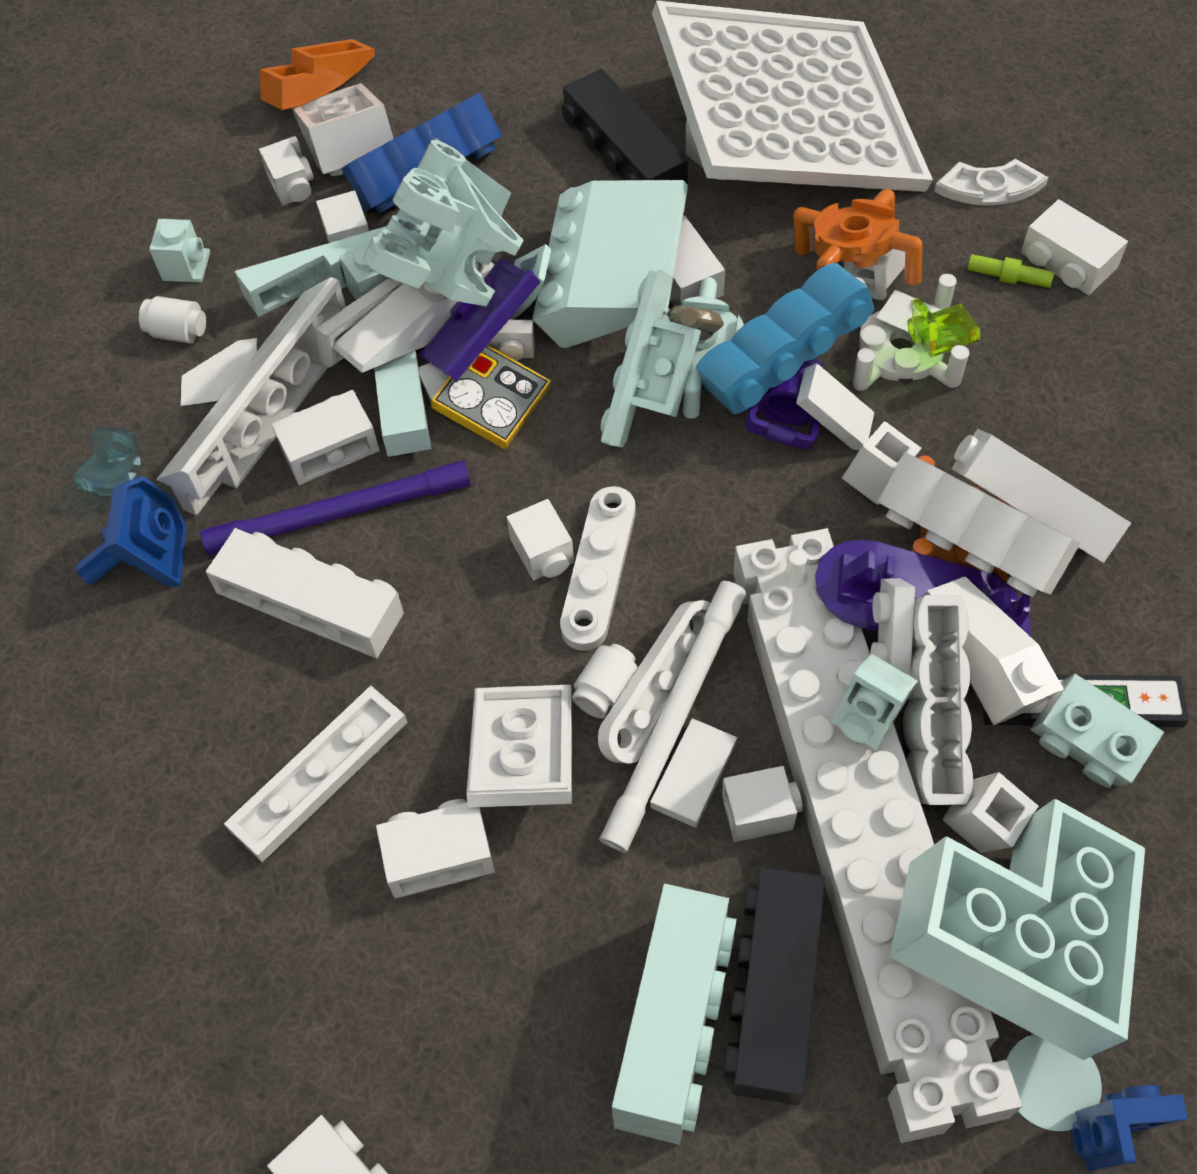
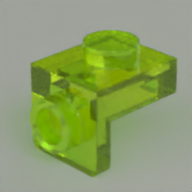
[907,298,980,357]

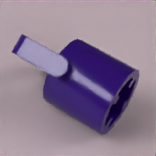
[745,358,823,449]

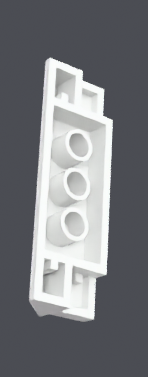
[156,277,346,516]

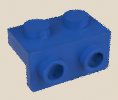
[1072,1085,1188,1171]

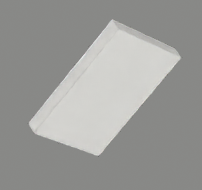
[467,685,572,807]

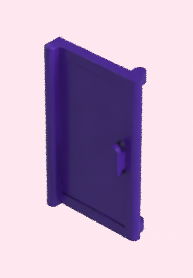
[419,258,541,382]

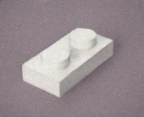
[870,578,915,676]

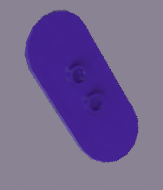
[815,540,1031,637]

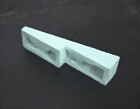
[235,226,387,317]
[374,350,432,457]

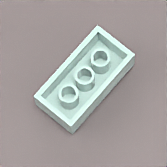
[612,883,737,1145]

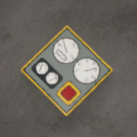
[431,345,551,449]

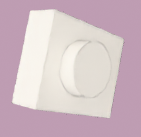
[488,319,535,361]

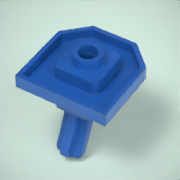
[75,476,187,586]

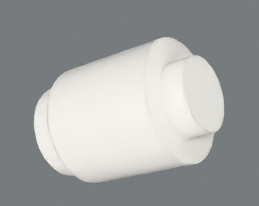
[139,296,206,344]
[572,644,638,719]

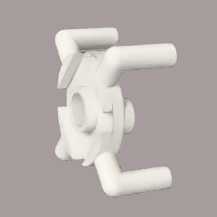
[852,274,969,391]

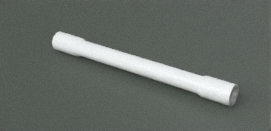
[599,581,747,853]

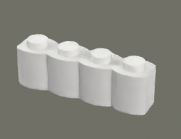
[877,452,1080,597]
[903,595,973,805]

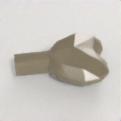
[667,305,724,332]

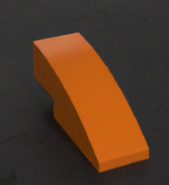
[259,39,374,110]

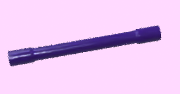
[200,460,471,556]

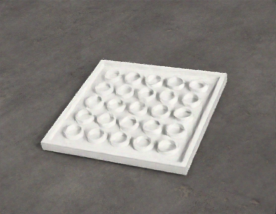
[652,1,933,192]

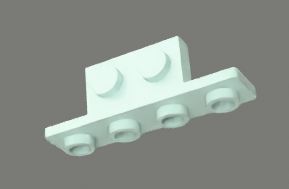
[601,268,701,448]

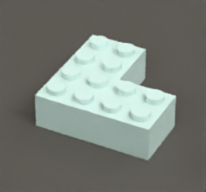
[889,799,1145,1060]

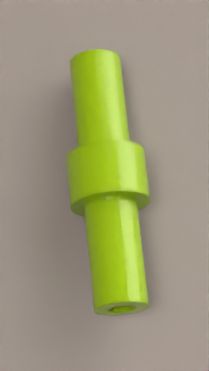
[967,254,1054,288]

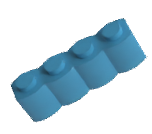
[695,262,875,414]

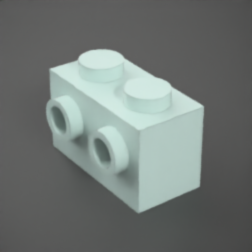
[1030,674,1164,788]

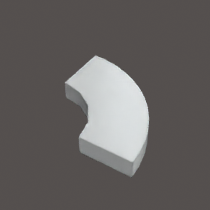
[934,159,1049,205]

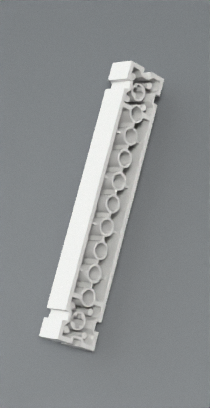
[733,528,1022,1143]

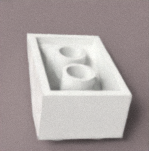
[291,83,394,176]

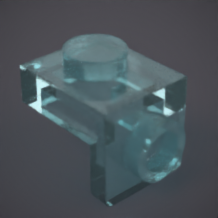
[74,426,141,496]

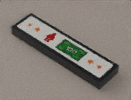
[982,675,1189,727]

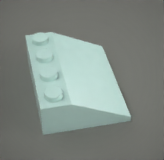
[532,180,688,348]

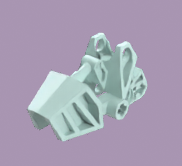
[363,138,524,306]

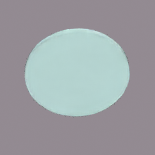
[1006,1034,1102,1131]

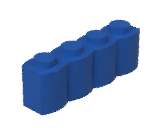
[341,93,502,214]

